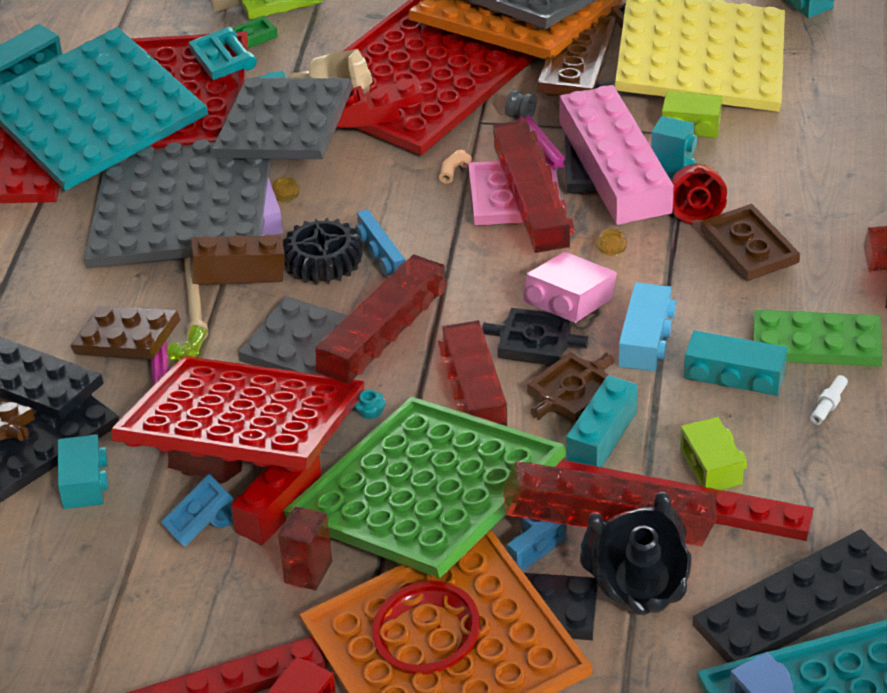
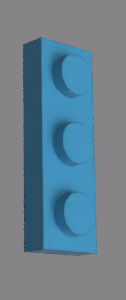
[355,209,407,285]

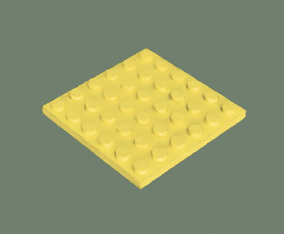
[615,0,785,112]

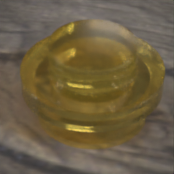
[272,177,300,203]
[597,229,627,256]

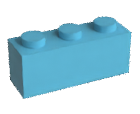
[619,282,677,372]

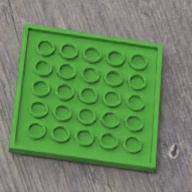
[283,396,566,579]

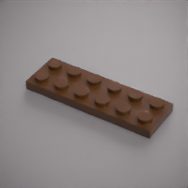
[537,16,616,96]

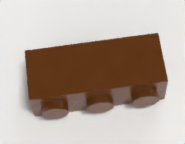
[190,235,285,284]

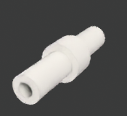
[810,375,848,425]

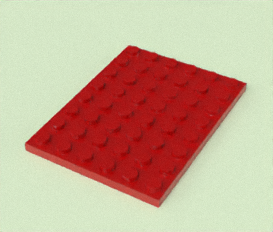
[343,0,537,156]

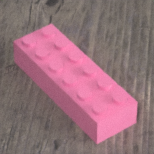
[559,85,674,225]

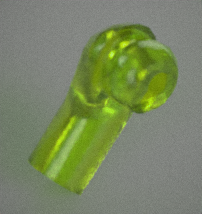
[167,325,208,362]

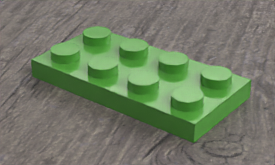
[753,309,883,367]

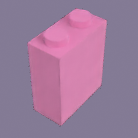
[523,252,617,323]

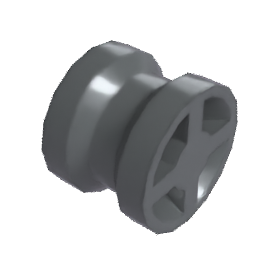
[505,89,537,118]

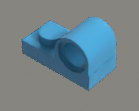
[161,474,235,547]
[507,500,567,572]

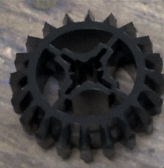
[283,217,362,285]

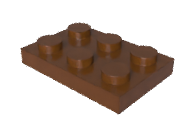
[700,204,800,281]
[71,306,181,359]

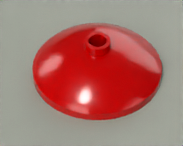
[372,581,480,675]

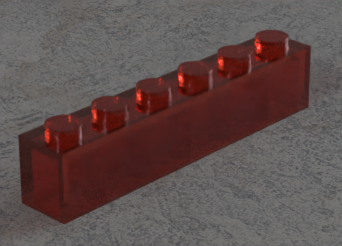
[493,119,574,253]
[315,254,447,385]
[503,461,717,546]

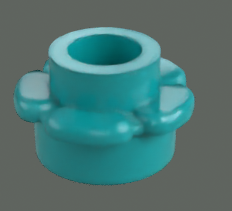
[354,390,386,419]

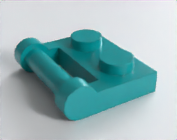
[189,27,257,80]

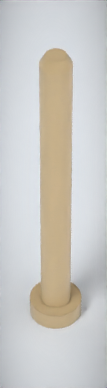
[184,257,208,342]

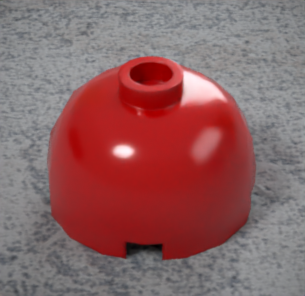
[671,164,728,224]

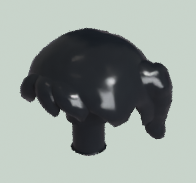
[580,492,692,615]

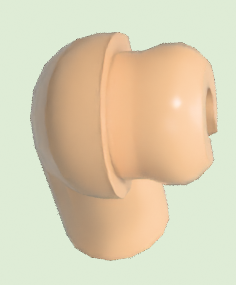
[439,149,472,184]

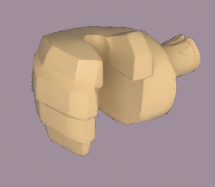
[290,49,373,94]

